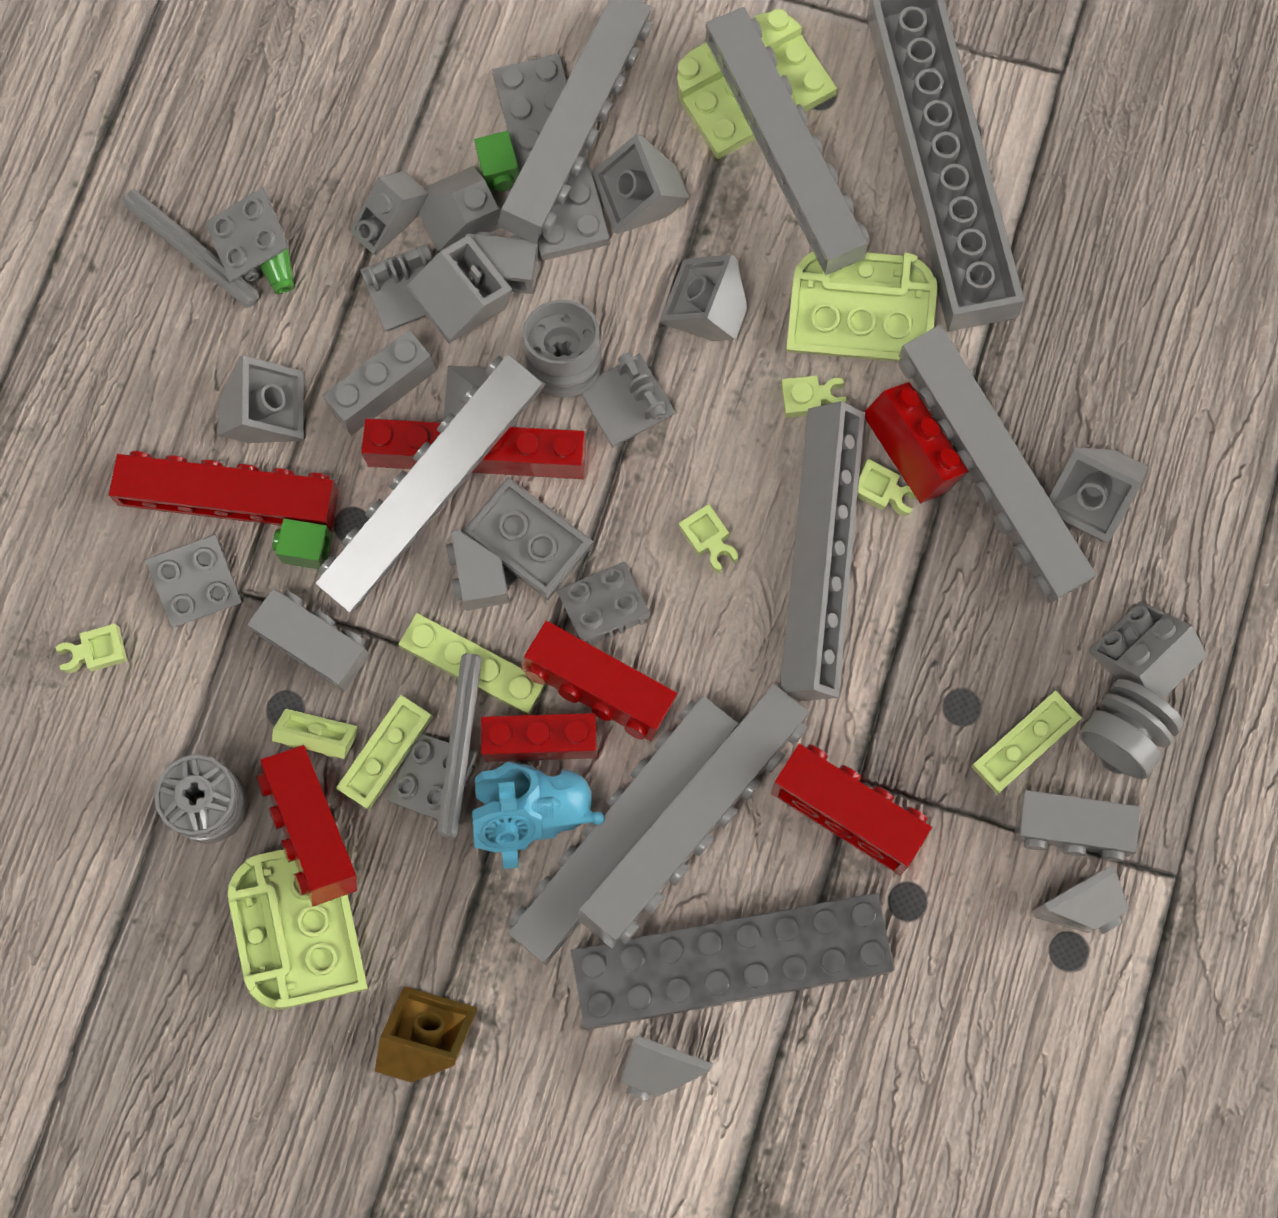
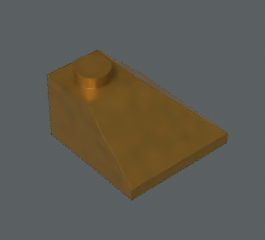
[374,986,478,1083]

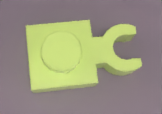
[781,376,846,418]
[857,459,916,516]
[678,504,738,574]
[55,624,127,673]

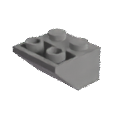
[406,235,512,343]
[1089,601,1207,699]

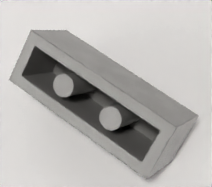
[322,330,436,436]
[247,588,370,692]
[1014,790,1141,862]

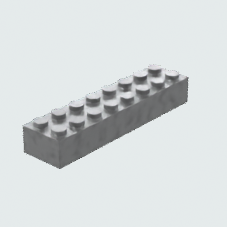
[571,893,895,1031]

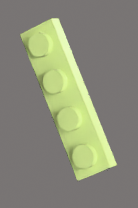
[398,613,547,715]

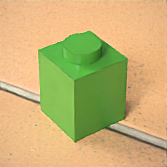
[474,130,519,192]
[272,518,332,569]

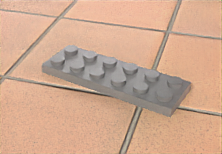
[492,53,610,261]

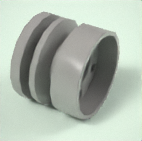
[522,300,602,398]
[1079,679,1184,780]
[154,755,249,844]

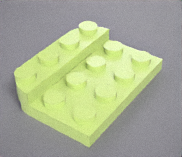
[677,9,837,160]
[786,252,937,362]
[228,849,368,1011]

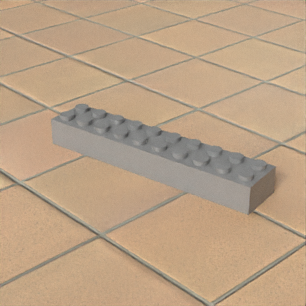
[867,0,1025,332]

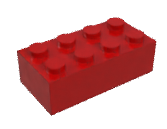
[771,743,933,876]

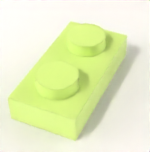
[272,709,357,759]

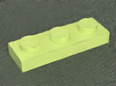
[971,690,1082,795]
[336,695,433,811]

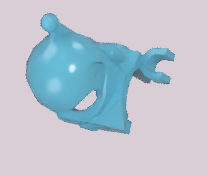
[472,762,604,869]

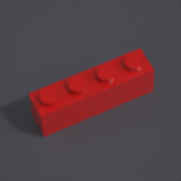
[521,620,678,742]
[256,745,357,907]

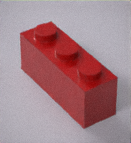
[864,382,969,504]
[481,713,598,762]

